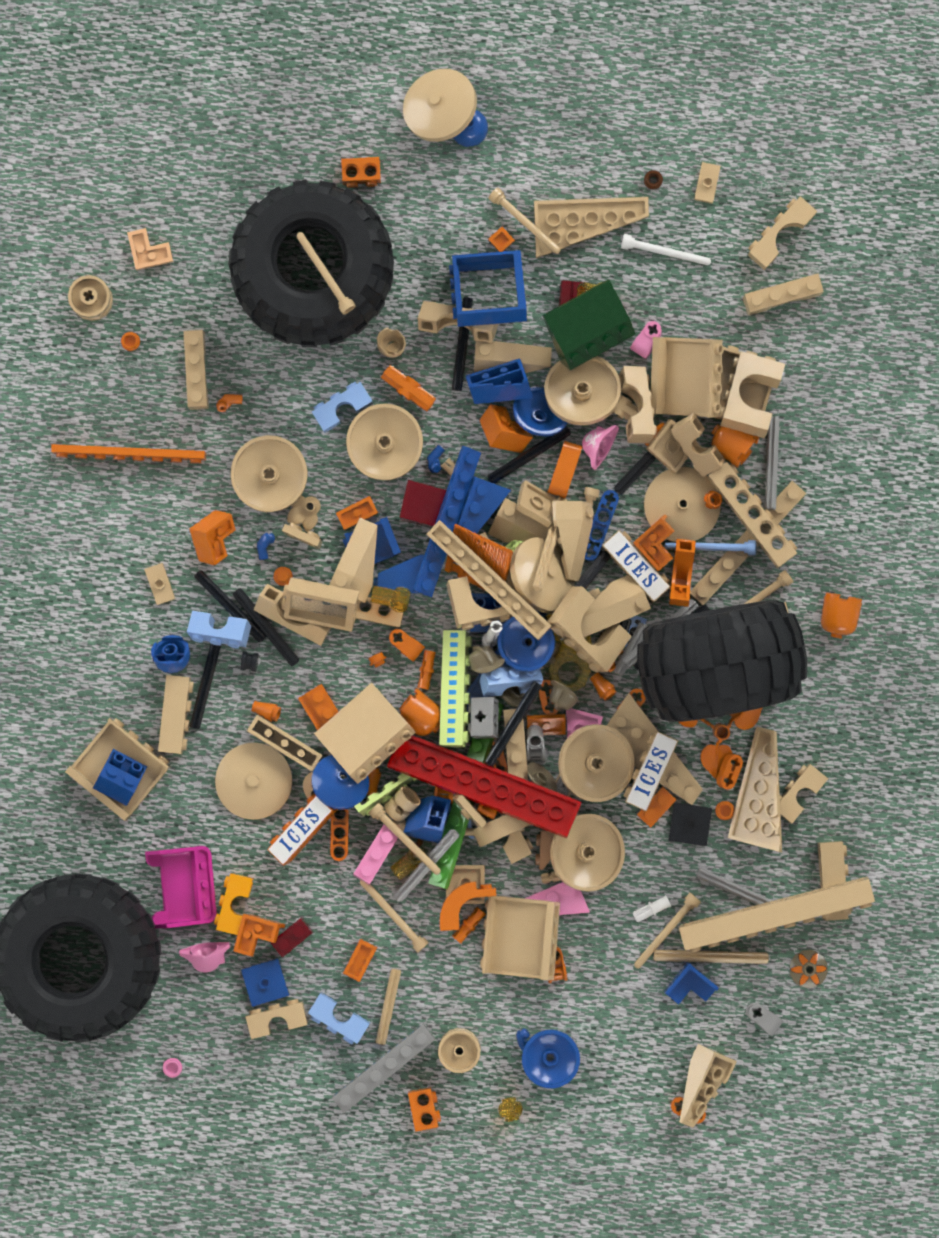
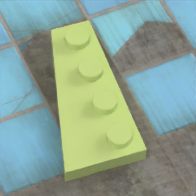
[354,773,418,816]

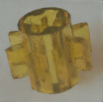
[498,1097,523,1122]

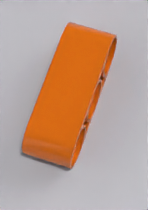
[547,441,582,499]
[330,809,349,861]

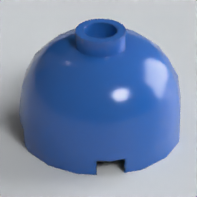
[453,110,488,147]
[151,635,190,674]

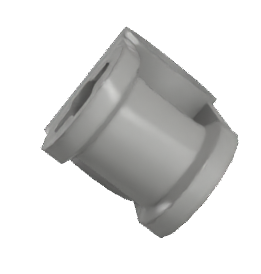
[526,725,546,763]
[746,1003,784,1036]

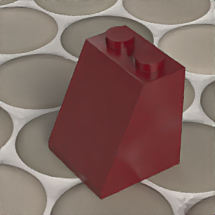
[399,480,447,528]

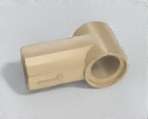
[612,395,638,421]

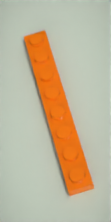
[51,444,206,464]

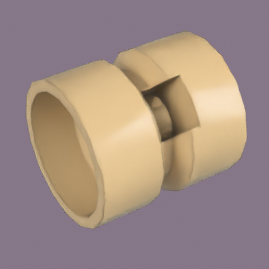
[384,786,421,822]

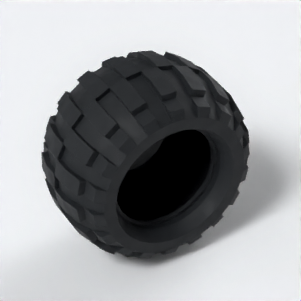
[228,180,394,348]
[637,600,808,722]
[0,874,162,1043]

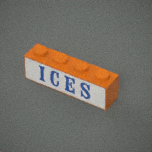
[267,793,338,866]

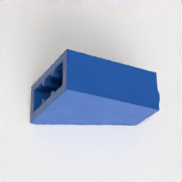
[374,555,424,594]

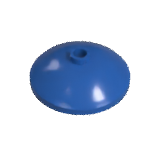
[513,387,567,436]
[498,617,555,671]
[311,755,369,810]
[522,1029,580,1089]

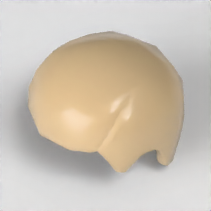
[377,328,406,357]

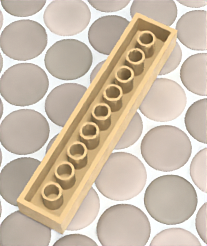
[679,876,875,953]

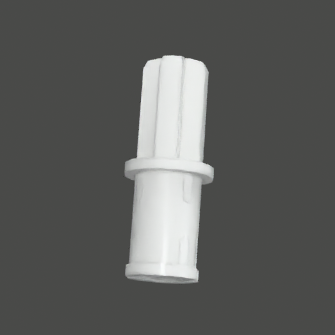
[633,895,671,922]

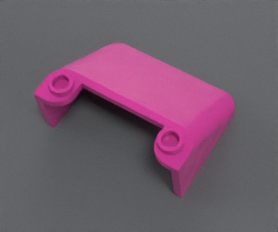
[145,846,217,929]

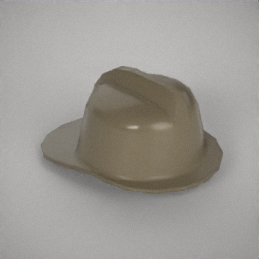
[469,645,505,673]
[549,681,580,711]

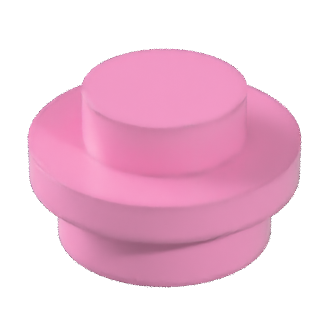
[163,1058,182,1078]

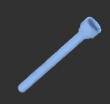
[664,540,757,555]

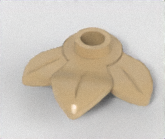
[287,495,321,532]

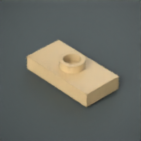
[694,162,721,204]
[144,563,175,605]
[452,795,486,828]

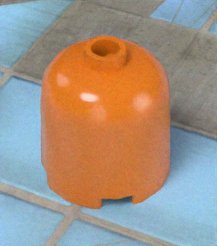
[711,424,760,468]
[821,592,862,639]
[399,688,440,736]

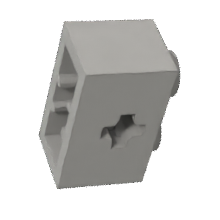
[468,697,499,739]

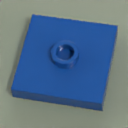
[241,958,289,1007]

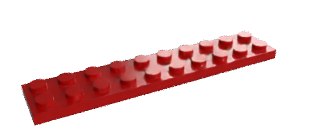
[387,735,582,839]

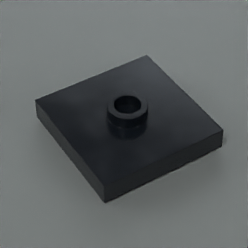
[668,803,712,846]

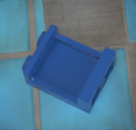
[342,517,401,564]

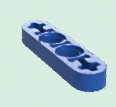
[585,490,619,561]

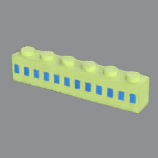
[439,630,472,748]

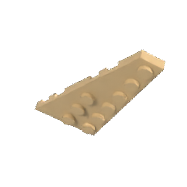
[534,197,649,259]
[606,693,703,805]
[728,726,782,853]

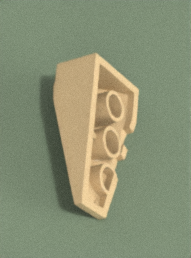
[474,341,552,373]
[488,498,563,551]
[552,501,594,582]
[329,518,378,603]
[581,575,651,637]
[679,1044,737,1128]

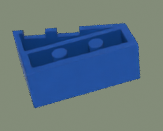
[466,358,533,404]

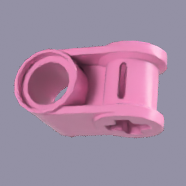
[630,321,662,359]

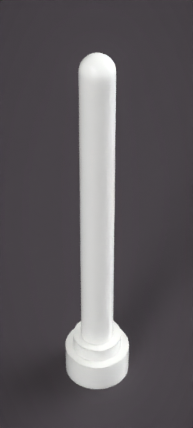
[621,234,711,265]

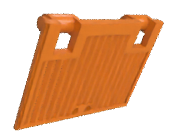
[444,524,513,590]

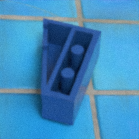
[457,476,511,534]

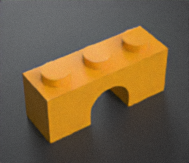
[214,873,254,935]

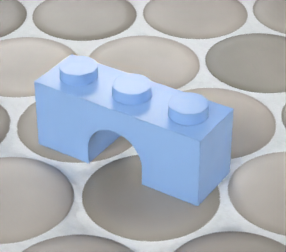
[312,382,373,433]
[187,611,251,648]
[479,666,544,697]
[308,992,370,1044]

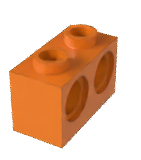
[341,157,381,188]
[408,1087,441,1132]

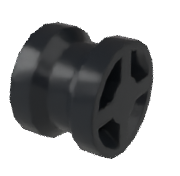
[240,651,259,672]

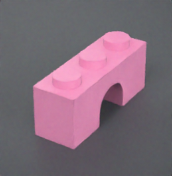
[353,825,398,885]

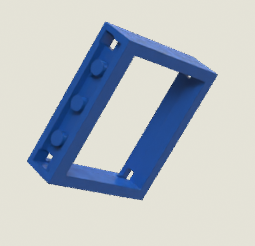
[449,250,527,327]

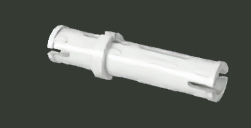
[481,621,502,648]

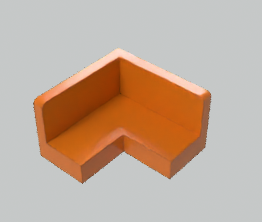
[479,404,533,453]
[189,510,236,565]
[633,515,674,571]
[233,914,285,957]

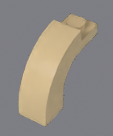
[472,815,531,847]

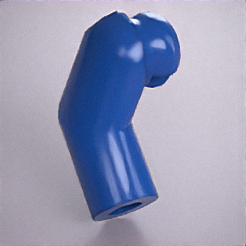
[427,445,445,473]
[257,533,275,560]
[516,1028,530,1052]

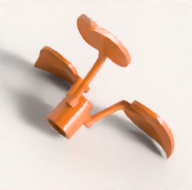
[679,708,763,779]

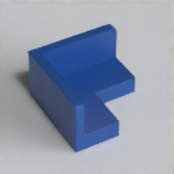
[663,962,719,1004]

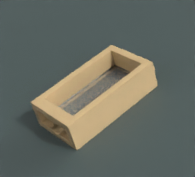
[282,578,359,632]

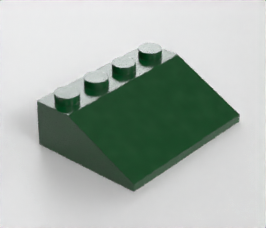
[542,280,635,371]

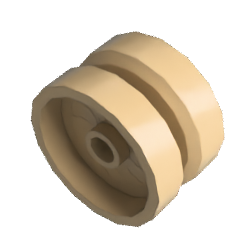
[68,275,113,321]
[438,1028,481,1073]

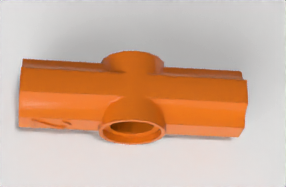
[381,365,436,412]

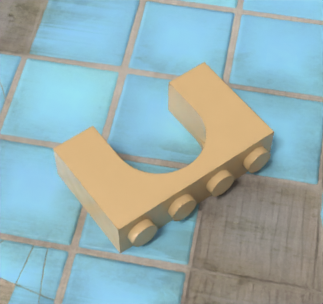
[718,351,785,438]
[446,568,517,630]
[547,586,632,672]

